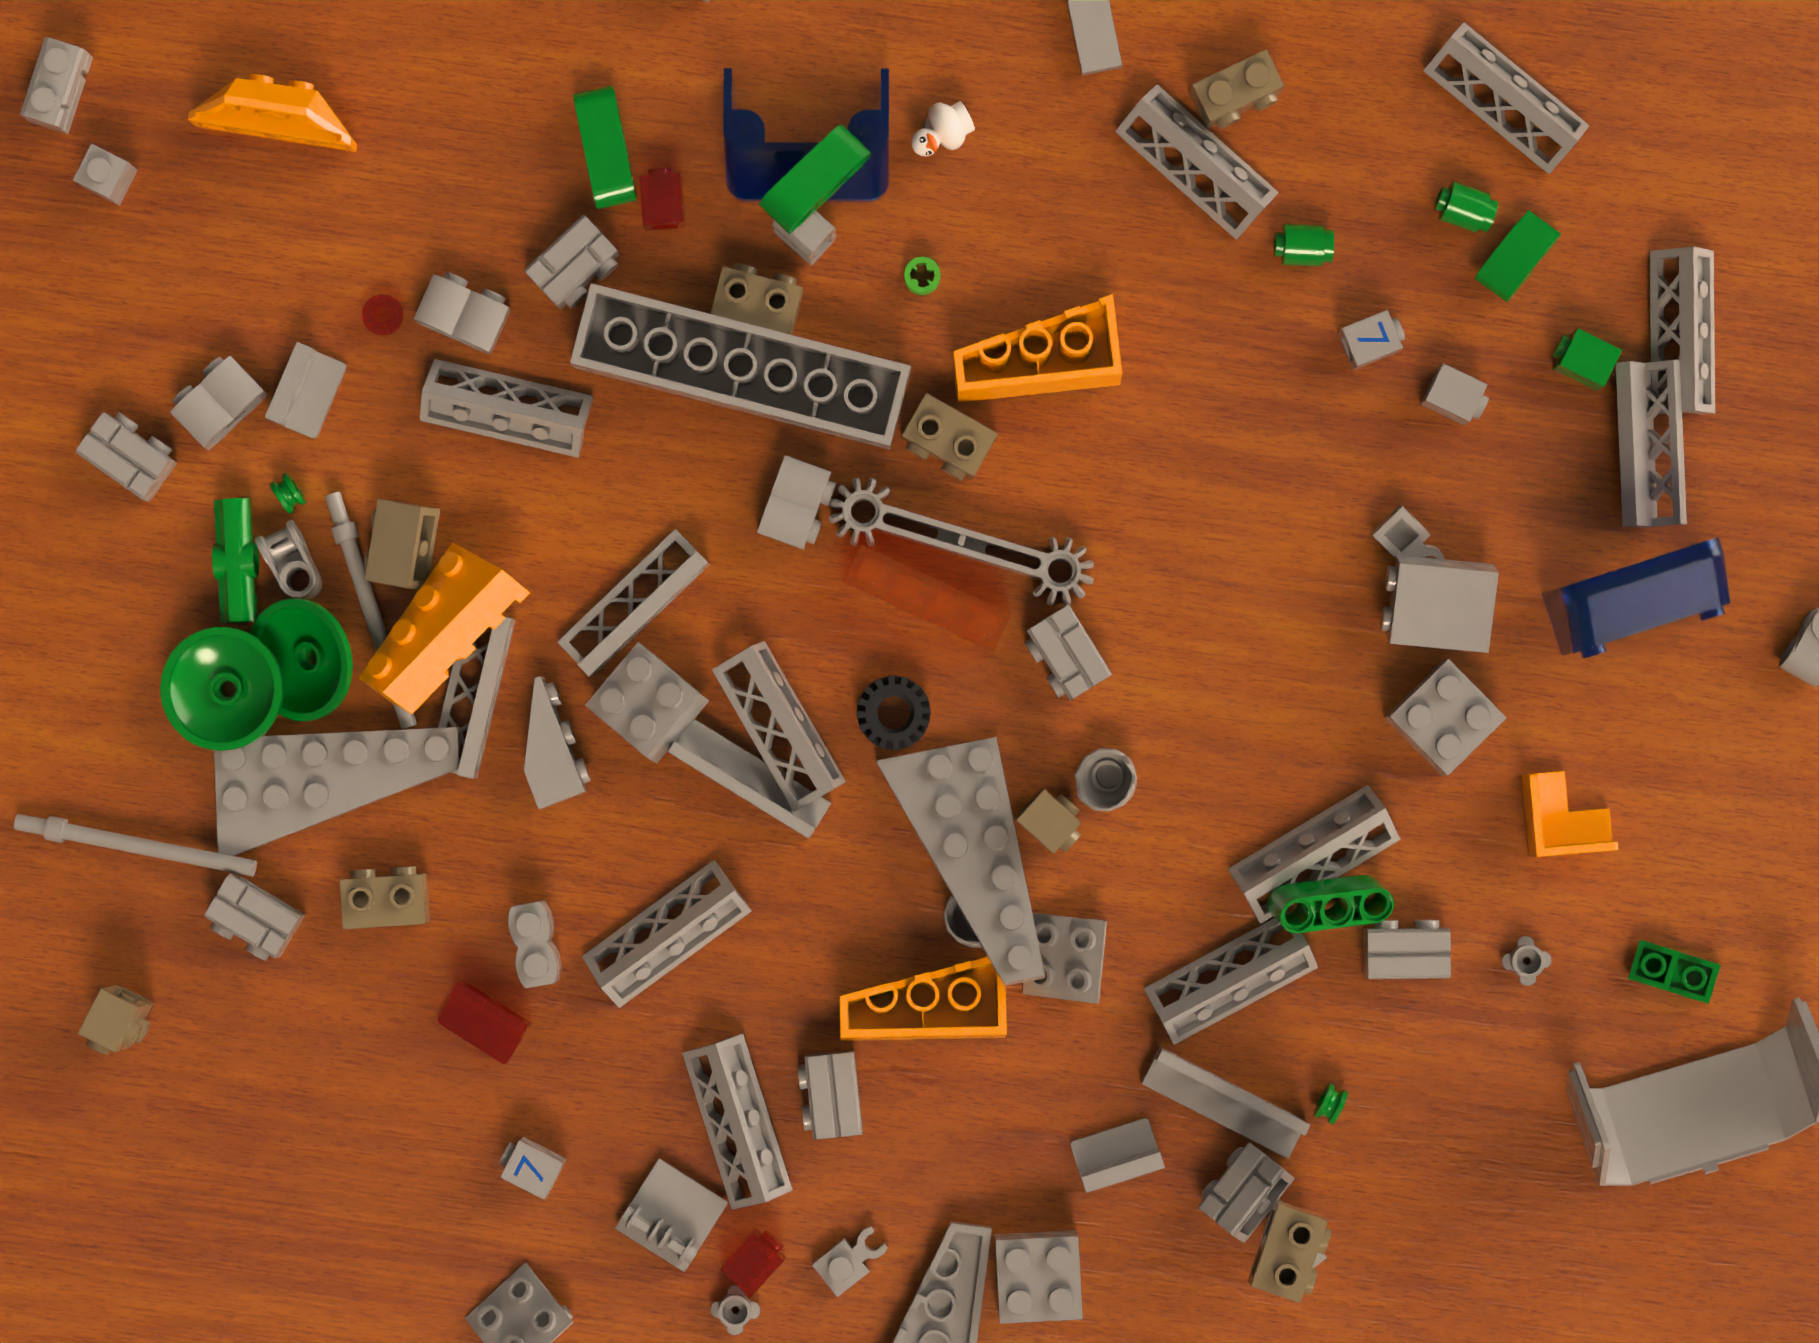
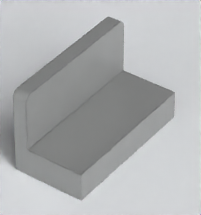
[265,342,347,439]
[1070,1118,1165,1193]

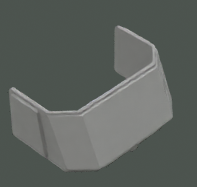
[1566,997,1819,1186]

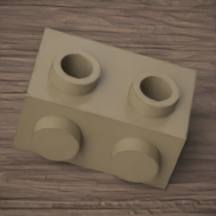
[1189,49,1284,129]
[711,263,804,335]
[902,393,998,481]
[364,499,440,589]
[1014,789,1081,854]
[340,866,430,929]
[78,984,154,1055]
[1247,1199,1331,1303]

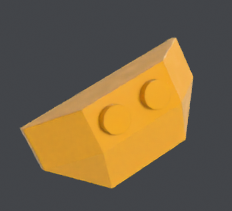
[188,74,357,152]

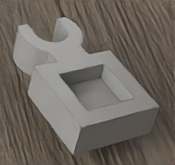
[1371,504,1445,559]
[812,1225,888,1297]

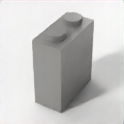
[1380,555,1499,653]

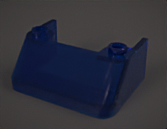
[723,68,889,202]
[1542,537,1731,659]

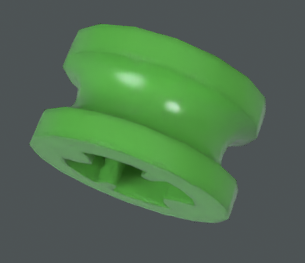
[904,256,941,296]

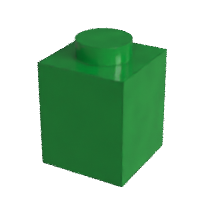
[1552,328,1622,391]

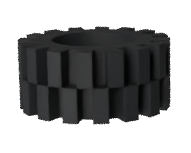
[857,676,931,750]

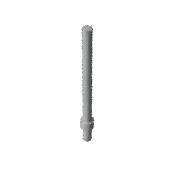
[325,492,417,730]
[14,814,257,877]

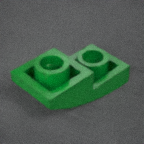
[1474,210,1561,302]
[1628,940,1721,1004]

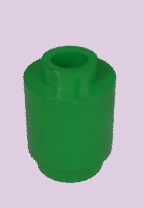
[1434,181,1498,233]
[1274,224,1334,266]

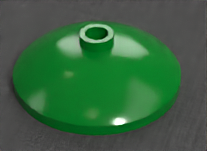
[250,598,353,721]
[160,627,284,751]

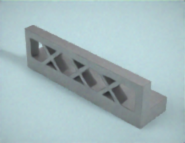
[1423,22,1590,174]
[1115,84,1279,240]
[1650,246,1715,415]
[419,359,593,458]
[1616,360,1687,528]
[558,529,710,678]
[438,616,516,779]
[712,641,846,812]
[668,719,831,838]
[1228,785,1401,924]
[582,860,752,1008]
[1143,911,1318,1045]
[682,1034,793,1210]
[1141,1046,1310,1159]

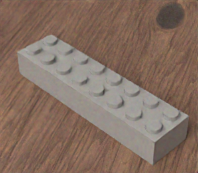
[570,283,911,450]

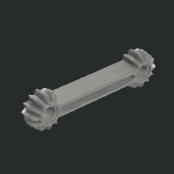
[829,478,1094,606]

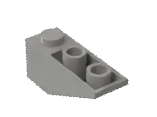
[524,676,591,809]

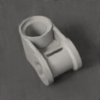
[255,519,323,600]
[1778,608,1819,687]

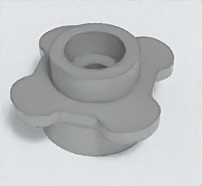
[1502,936,1551,986]
[711,1285,760,1335]

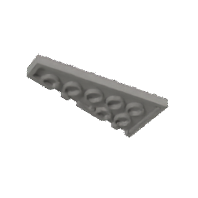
[214,727,461,856]
[876,737,1045,986]
[892,1221,992,1343]

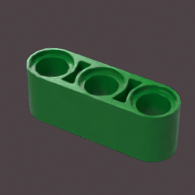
[573,86,637,209]
[759,124,871,234]
[1267,875,1394,933]

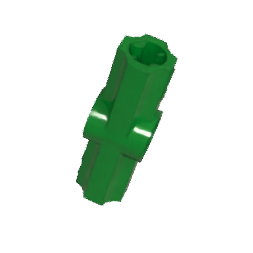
[212,498,260,623]

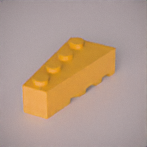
[953,294,1123,403]
[359,542,530,714]
[840,957,1007,1041]

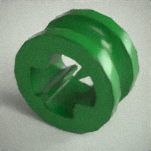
[269,472,307,514]
[1313,1083,1348,1125]

